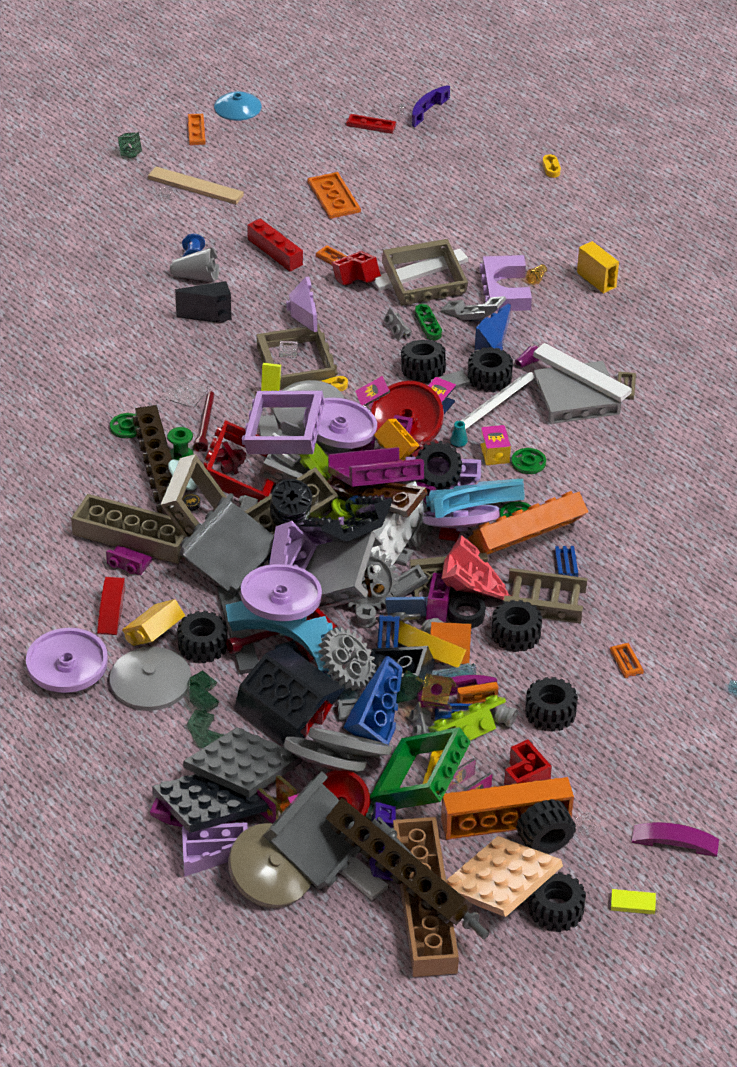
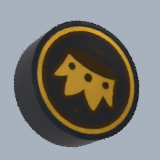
[183,494,201,511]

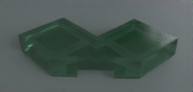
[188,670,219,714]
[396,671,425,703]
[187,709,224,748]

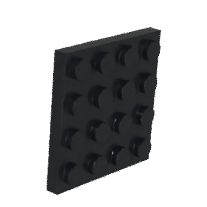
[152,774,267,833]

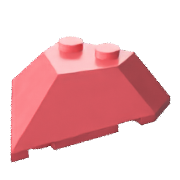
[442,535,510,601]

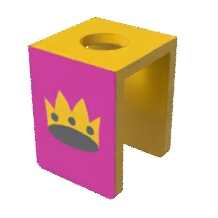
[480,425,511,465]

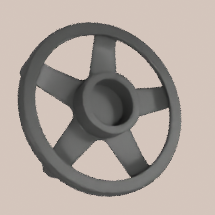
[376,612,420,622]

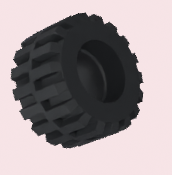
[401,339,446,381]
[467,347,513,392]
[415,441,462,490]
[491,600,542,652]
[177,611,228,663]
[525,677,578,732]
[516,799,576,854]
[529,872,586,932]

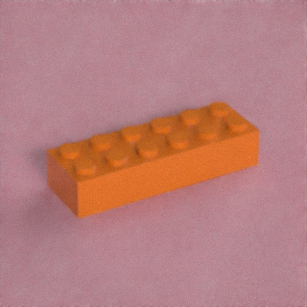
[468,491,588,555]
[441,777,574,840]

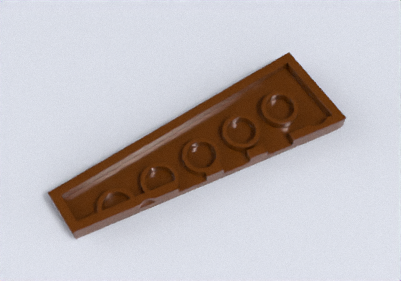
[327,475,428,517]

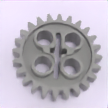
[348,550,399,610]
[319,627,376,691]

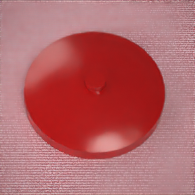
[371,381,444,444]

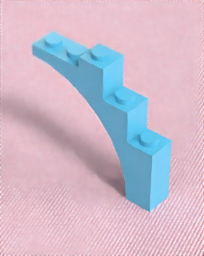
[426,479,525,518]
[226,601,333,678]

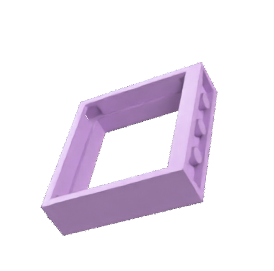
[242,391,325,454]

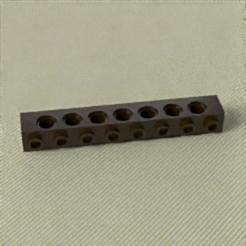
[132,405,184,515]
[326,798,473,926]

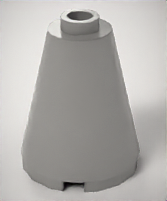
[170,248,219,282]

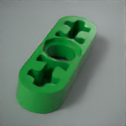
[415,304,442,341]

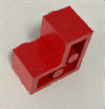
[331,251,381,285]
[504,739,552,786]

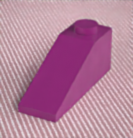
[426,573,451,622]

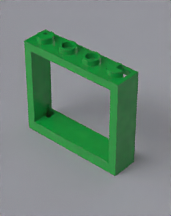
[370,727,471,810]

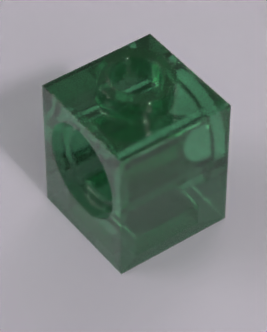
[118,132,142,158]

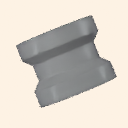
[356,605,376,628]
[494,704,518,728]

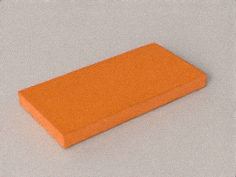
[307,172,361,219]

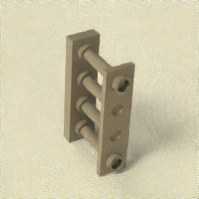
[503,568,587,624]

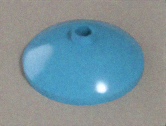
[214,91,262,121]

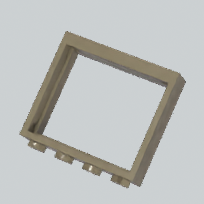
[382,239,468,306]
[256,325,338,390]
[161,454,227,538]

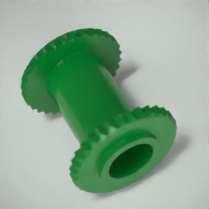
[167,427,194,461]

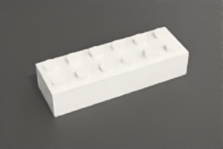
[364,481,428,586]

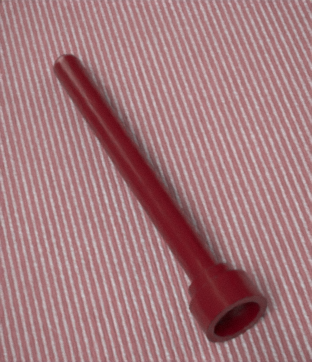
[193,391,214,452]
[226,630,280,654]

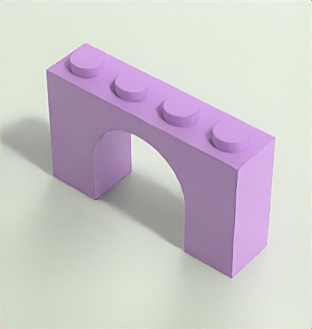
[480,255,532,311]

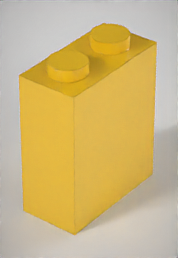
[577,241,619,294]
[122,599,186,646]

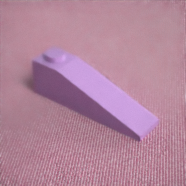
[286,277,317,332]

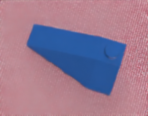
[474,304,511,353]
[344,656,402,745]

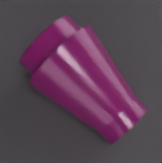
[515,345,539,368]

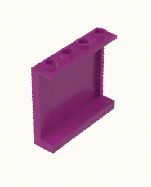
[328,447,424,487]

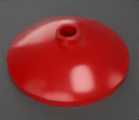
[322,770,370,816]

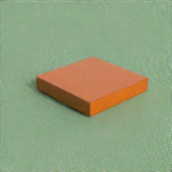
[431,622,471,664]

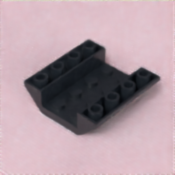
[298,495,392,542]
[234,645,345,746]

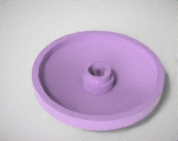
[303,398,377,448]
[422,505,500,531]
[241,564,322,621]
[26,628,108,693]

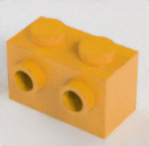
[374,419,420,461]

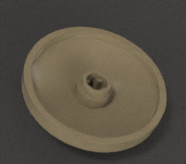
[228,823,311,908]

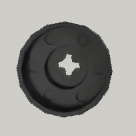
[270,479,312,528]

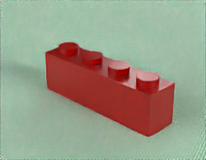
[247,218,303,272]

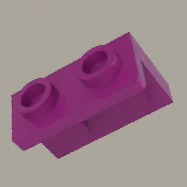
[106,545,152,576]

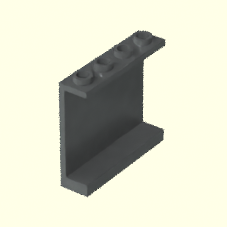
[180,493,274,597]
[263,771,369,890]

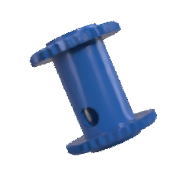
[182,233,205,256]

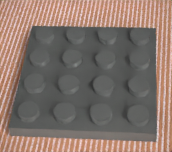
[183,727,302,797]

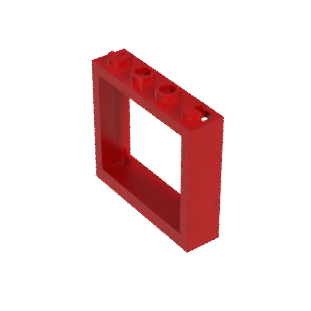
[203,420,274,503]

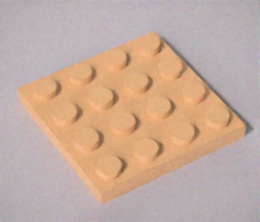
[446,836,563,917]

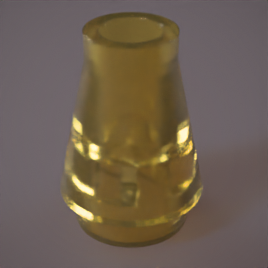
[526,264,547,285]

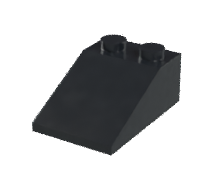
[175,281,232,323]
[370,646,435,693]

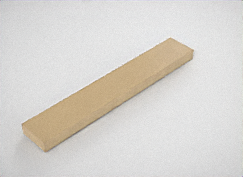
[148,167,244,204]

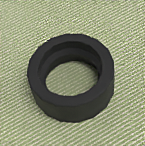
[448,593,486,629]

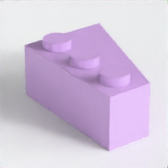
[269,521,316,570]
[182,823,248,877]

